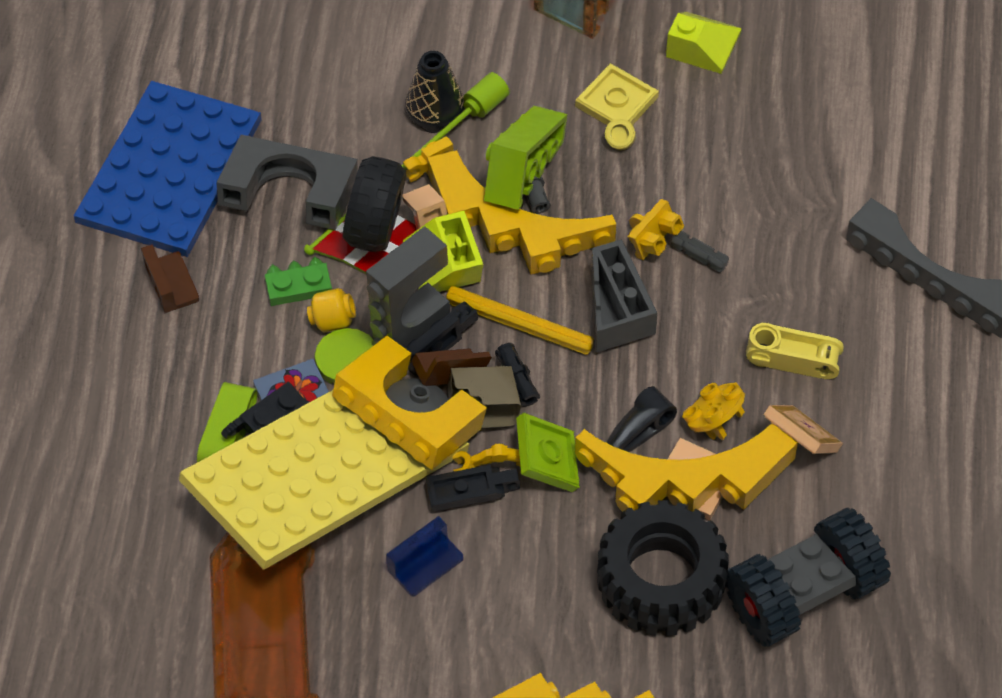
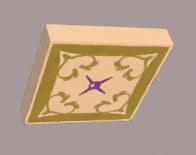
[763,405,843,454]

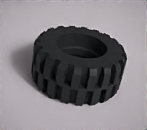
[597,500,729,636]

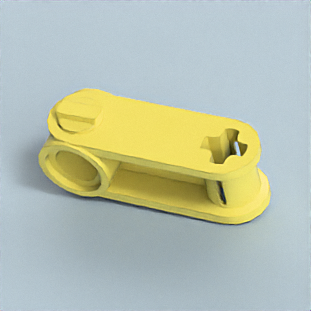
[746,323,844,379]

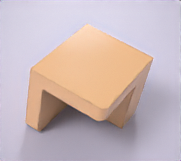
[402,184,447,230]

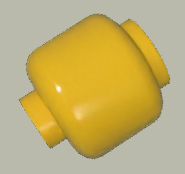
[307,288,356,333]

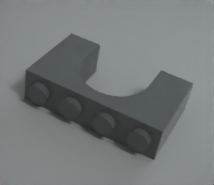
[217,135,358,230]
[366,226,450,348]

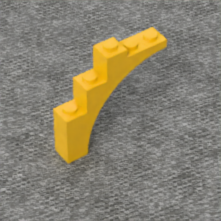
[427,150,616,275]
[575,423,798,512]

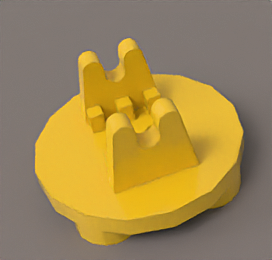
[682,382,745,440]

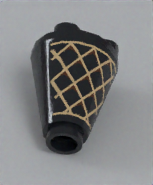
[405,50,465,133]

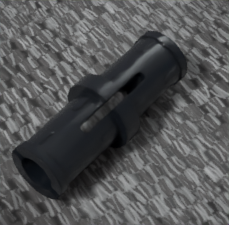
[495,343,540,407]

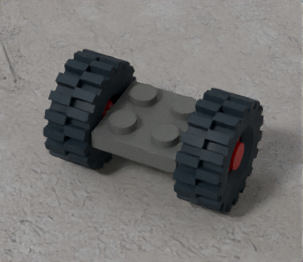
[725,507,891,647]

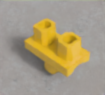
[628,199,684,260]

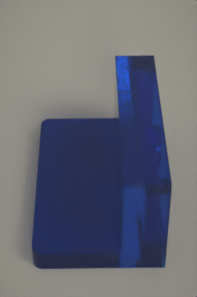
[386,516,464,597]

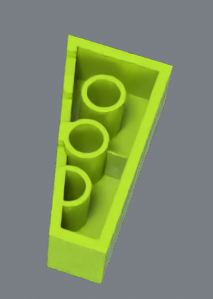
[484,106,568,210]

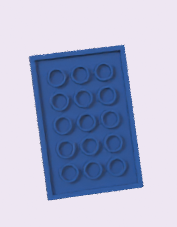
[74,80,262,257]

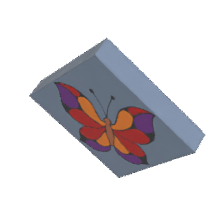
[253,359,329,403]

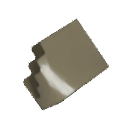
[447,366,521,428]

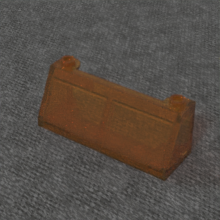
[210,532,319,698]

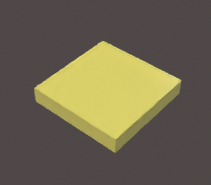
[575,63,659,125]

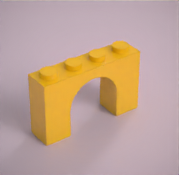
[332,336,487,470]

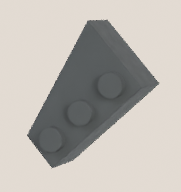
[591,239,657,353]

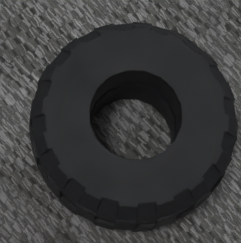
[343,156,406,253]

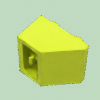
[403,211,483,292]

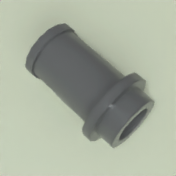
[527,176,551,214]

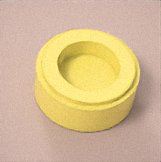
[605,118,636,150]

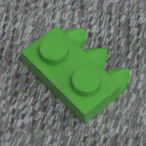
[265,256,332,306]

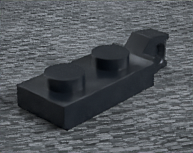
[405,302,478,375]
[426,464,520,512]

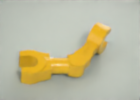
[453,443,521,471]

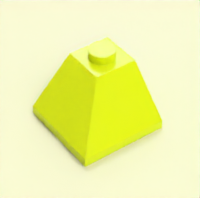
[666,12,741,74]

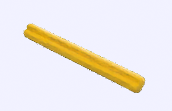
[446,286,594,355]

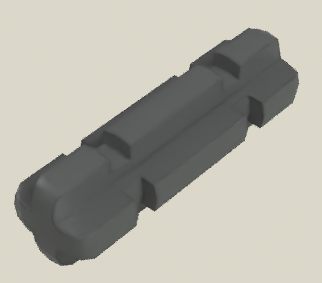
[671,231,729,272]

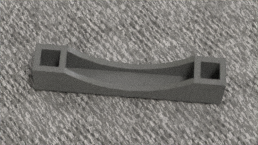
[846,198,1002,338]

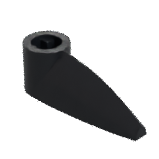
[606,386,677,452]

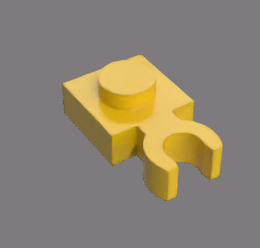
[403,136,454,182]

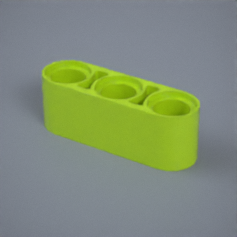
[197,382,258,462]

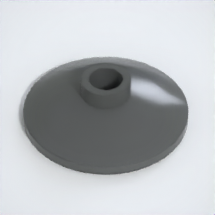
[386,379,448,413]

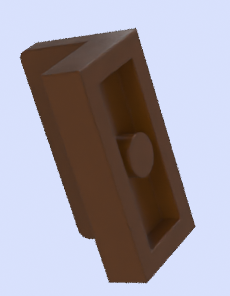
[141,244,200,313]
[411,348,492,386]

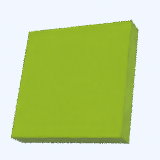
[516,412,580,492]

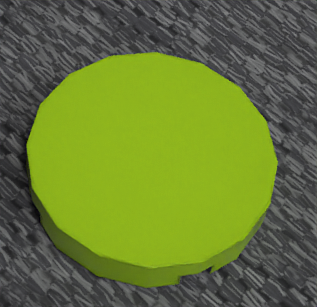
[315,328,373,384]

